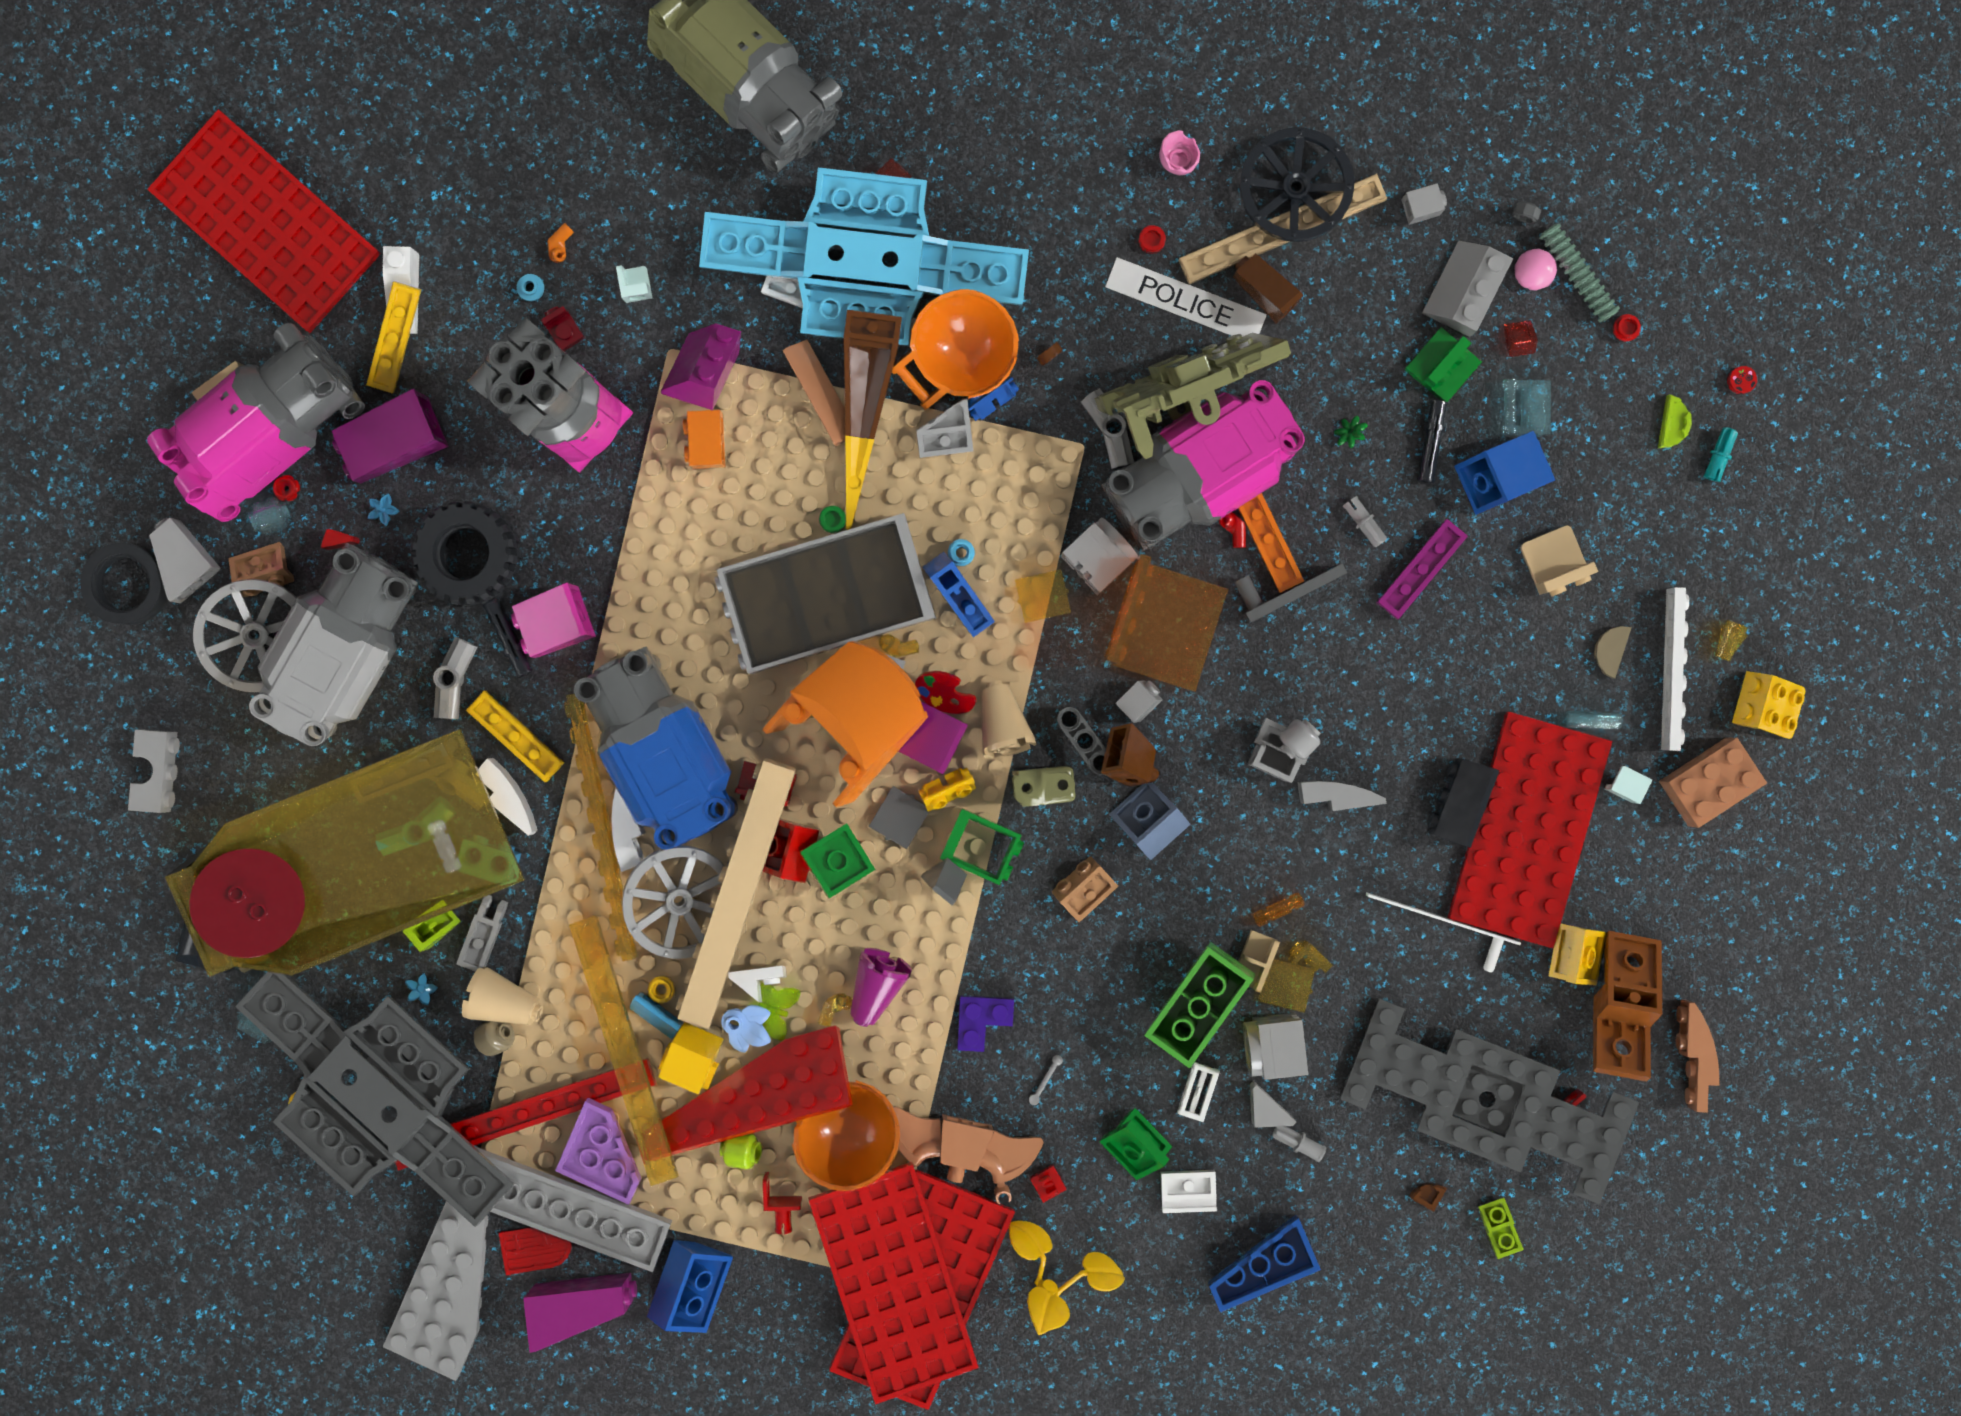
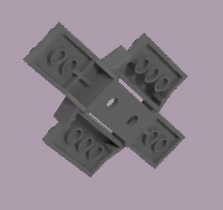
[235,965,515,1227]

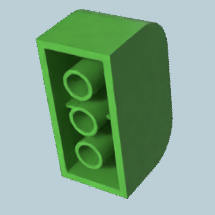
[1144,942,1255,1068]

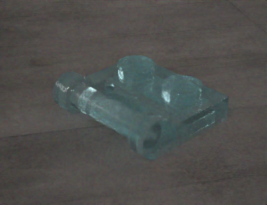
[1501,379,1551,435]

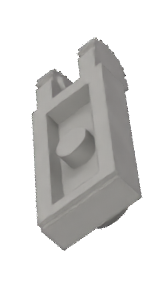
[456,894,508,972]

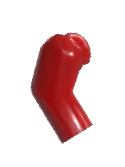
[1219,512,1246,548]

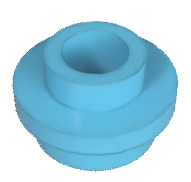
[517,274,544,302]
[948,539,975,566]

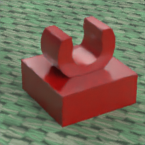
[1030,1164,1067,1203]

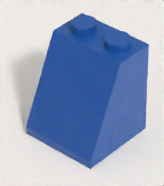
[1454,431,1555,515]

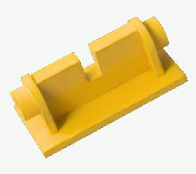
[918,767,976,812]

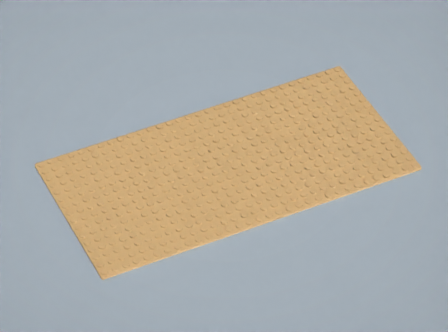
[481,349,1084,1267]

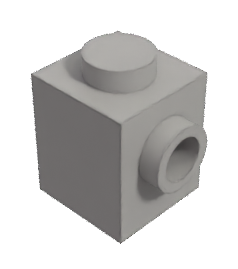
[1401,183,1447,225]
[1116,680,1163,723]

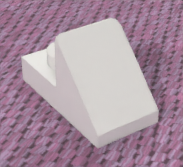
[728,966,787,1002]

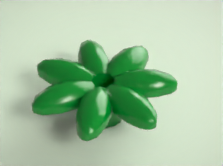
[1334,416,1368,448]

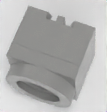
[1061,517,1138,596]
[1243,1013,1308,1080]

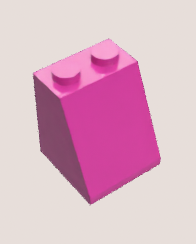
[511,583,596,658]

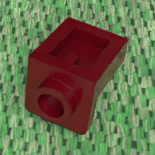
[541,306,585,351]

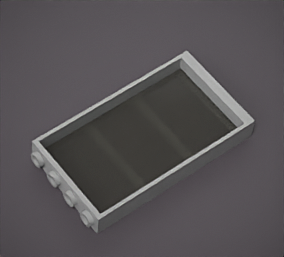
[714,513,936,674]

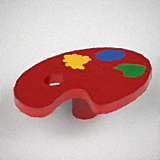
[915,671,976,714]

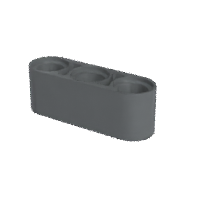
[1057,707,1106,775]

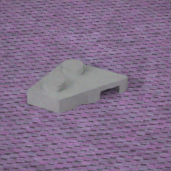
[916,398,973,458]

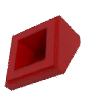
[321,529,360,550]

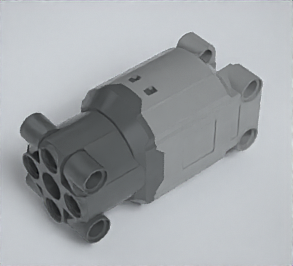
[249,543,418,746]

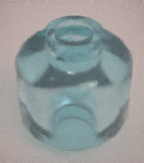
[247,497,291,536]

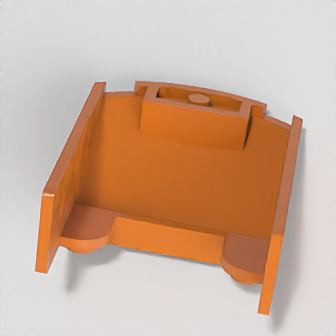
[762,641,928,807]

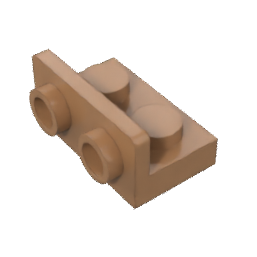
[229,542,294,597]
[1052,856,1118,922]

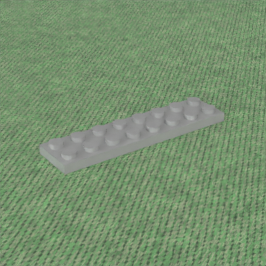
[474,1146,672,1272]

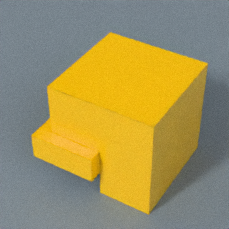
[658,1022,724,1094]

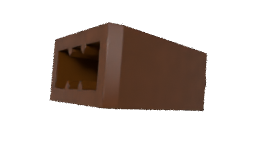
[1233,253,1304,324]

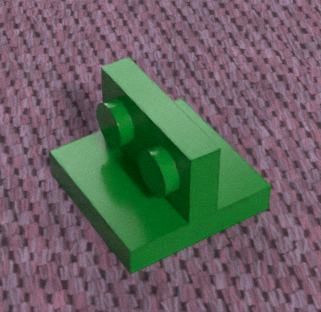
[1404,327,1482,402]
[800,823,876,899]
[1099,1108,1172,1180]

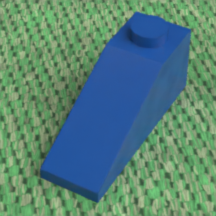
[922,551,995,638]

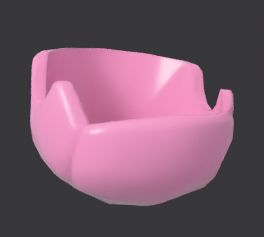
[1159,130,1200,176]
[1515,249,1557,291]

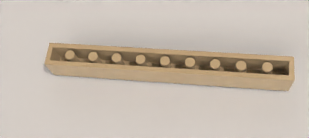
[675,758,797,1029]

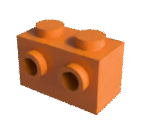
[683,410,726,469]

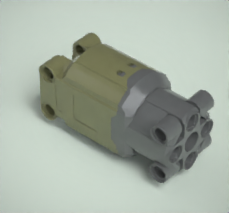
[647,0,842,173]

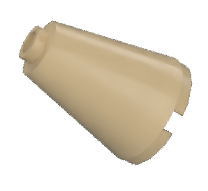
[982,681,1036,758]
[462,966,543,1025]

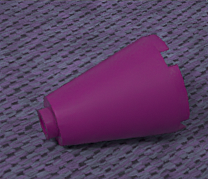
[850,948,912,1027]

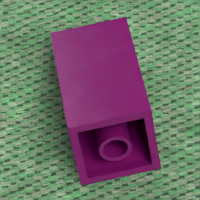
[332,389,449,484]
[898,702,968,774]
[523,1272,637,1353]

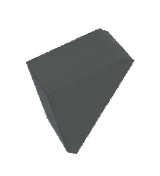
[921,858,967,905]

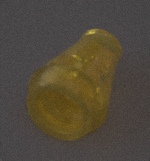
[1714,620,1748,662]

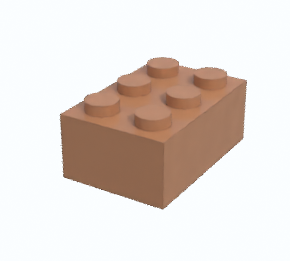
[1659,737,1767,828]

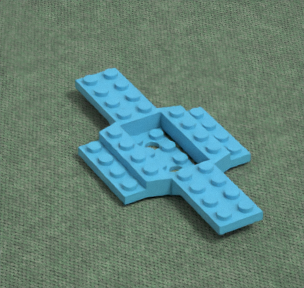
[699,168,1029,346]

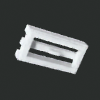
[1177,1062,1220,1122]

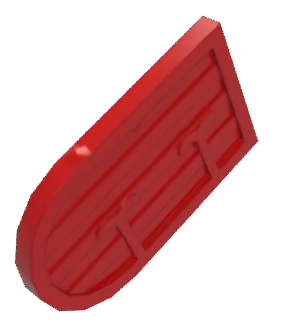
[498,1227,572,1275]

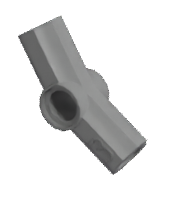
[1081,388,1134,470]
[433,637,478,719]

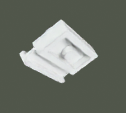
[1161,1170,1217,1213]

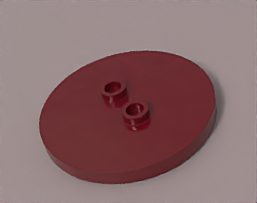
[189,848,305,958]

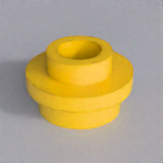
[648,976,675,1003]

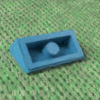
[629,992,683,1039]

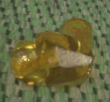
[879,634,919,658]
[818,993,852,1027]

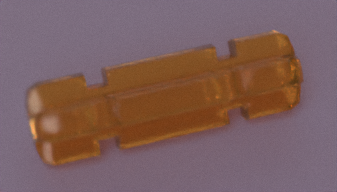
[1253,893,1305,927]

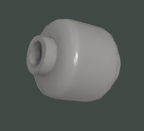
[1280,719,1321,759]

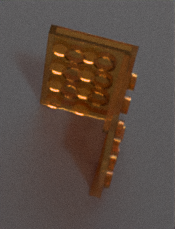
[1103,554,1229,692]

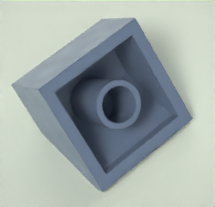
[1109,782,1190,860]

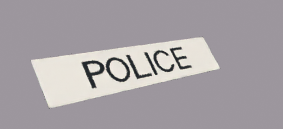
[1106,257,1266,337]

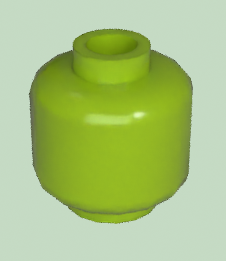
[719,1134,762,1169]

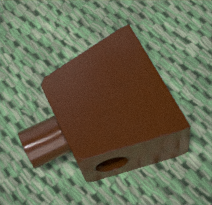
[1101,723,1159,786]

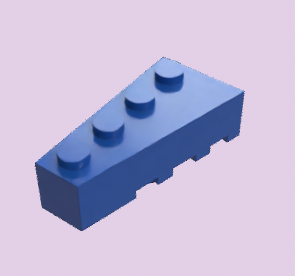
[1208,1215,1321,1312]

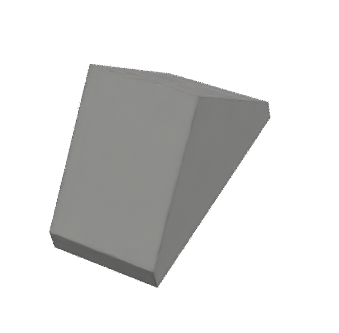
[1250,1081,1296,1127]

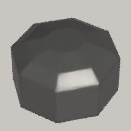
[1512,201,1541,224]

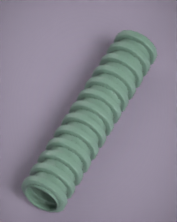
[1539,223,1620,323]

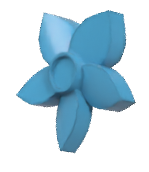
[368,494,400,526]
[405,973,438,1005]

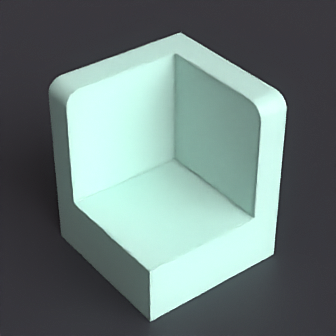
[616,265,652,303]
[1604,766,1652,804]

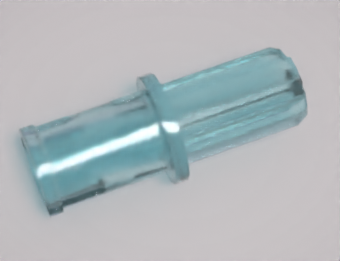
[1566,710,1623,731]

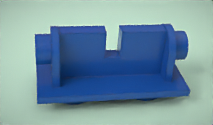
[967,375,1019,421]

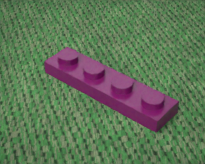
[1376,519,1468,619]

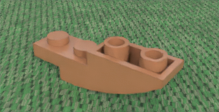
[1676,999,1719,1113]

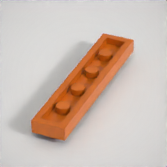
[1238,493,1304,593]

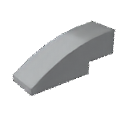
[1297,781,1387,811]

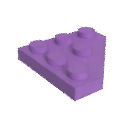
[555,1098,641,1205]

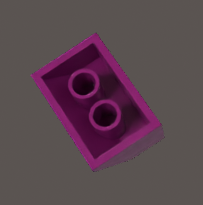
[661,323,741,410]

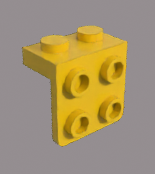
[1732,671,1805,739]

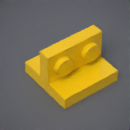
[1549,924,1606,985]

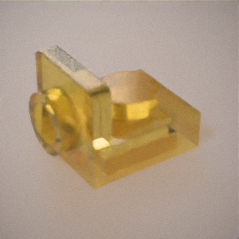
[1287,940,1333,973]

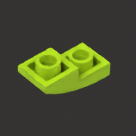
[1478,1197,1524,1259]

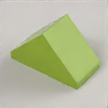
[403,901,461,952]

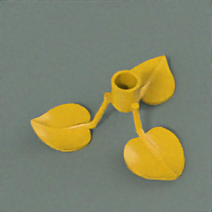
[1008,1221,1125,1335]

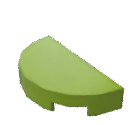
[1658,394,1692,448]

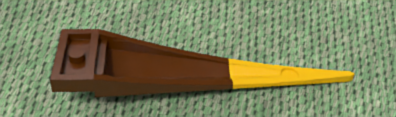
[844,310,902,530]

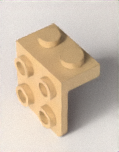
[1520,526,1598,596]

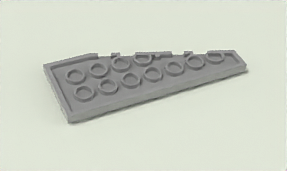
[383,1201,488,1381]

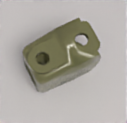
[1012,766,1076,807]

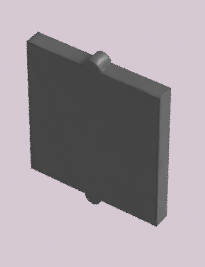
[869,786,929,849]

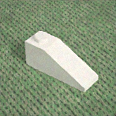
[383,246,419,334]

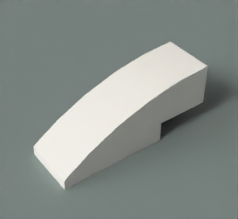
[474,758,537,836]
[612,788,646,872]

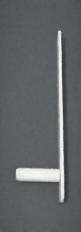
[1366,892,1521,973]

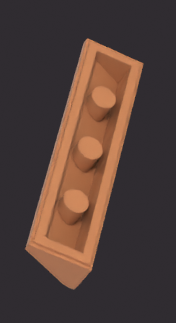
[782,340,845,447]

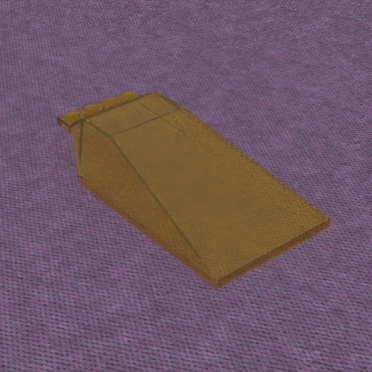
[165,729,525,977]

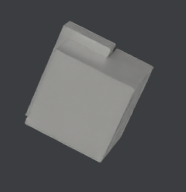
[1247,718,1309,783]

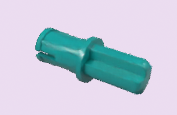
[1703,427,1738,482]

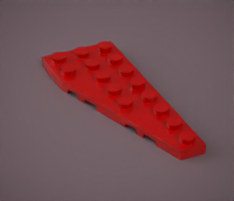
[642,1025,853,1161]

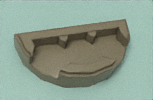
[1594,626,1632,679]

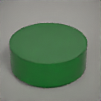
[819,506,846,533]

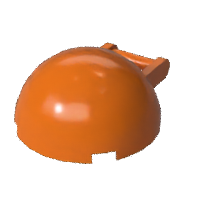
[892,289,1019,410]
[792,1080,900,1191]

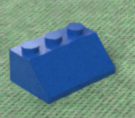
[647,1240,733,1333]

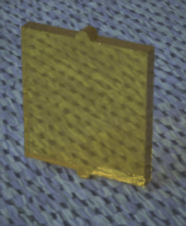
[1015,569,1071,623]
[1258,959,1315,1013]

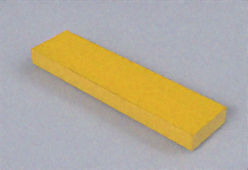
[366,281,422,394]
[466,690,565,782]

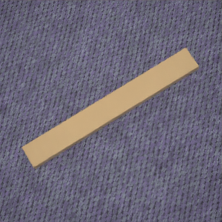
[1178,174,1387,285]

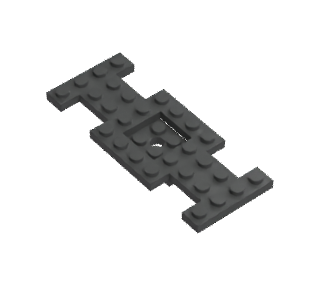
[1340,998,1639,1205]

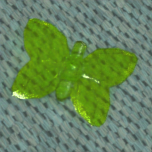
[758,983,801,1041]

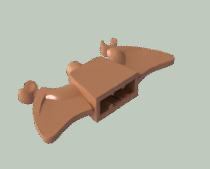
[893,1106,1043,1204]

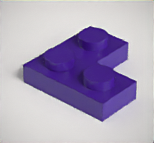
[957,995,1014,1052]

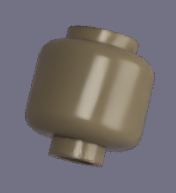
[474,1021,515,1056]

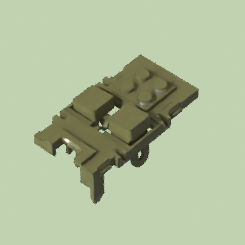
[1094,333,1291,459]

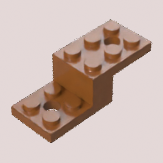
[1593,931,1662,1082]

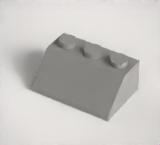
[1422,241,1513,337]

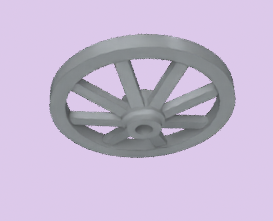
[193,579,297,692]
[622,845,724,959]

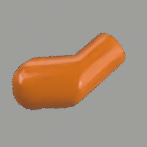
[547,223,574,263]

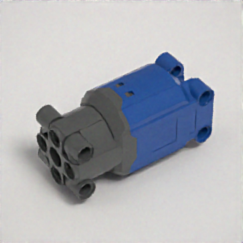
[574,646,738,850]

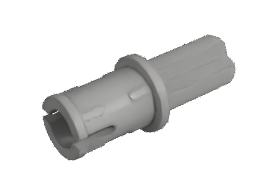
[1343,496,1387,547]
[1272,1126,1326,1162]

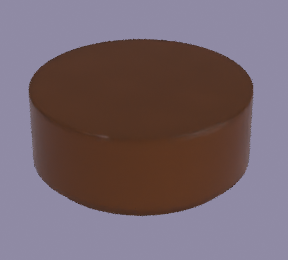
[1036,342,1063,366]

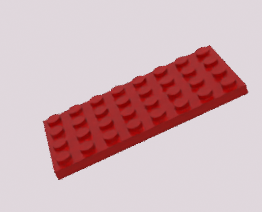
[147,109,381,333]
[1447,712,1613,949]
[808,1162,979,1405]
[829,1169,1015,1410]

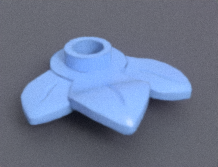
[721,1005,771,1053]

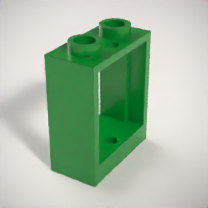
[940,808,1024,885]

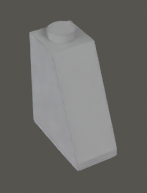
[149,518,221,603]

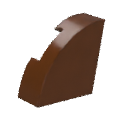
[1409,1183,1447,1212]

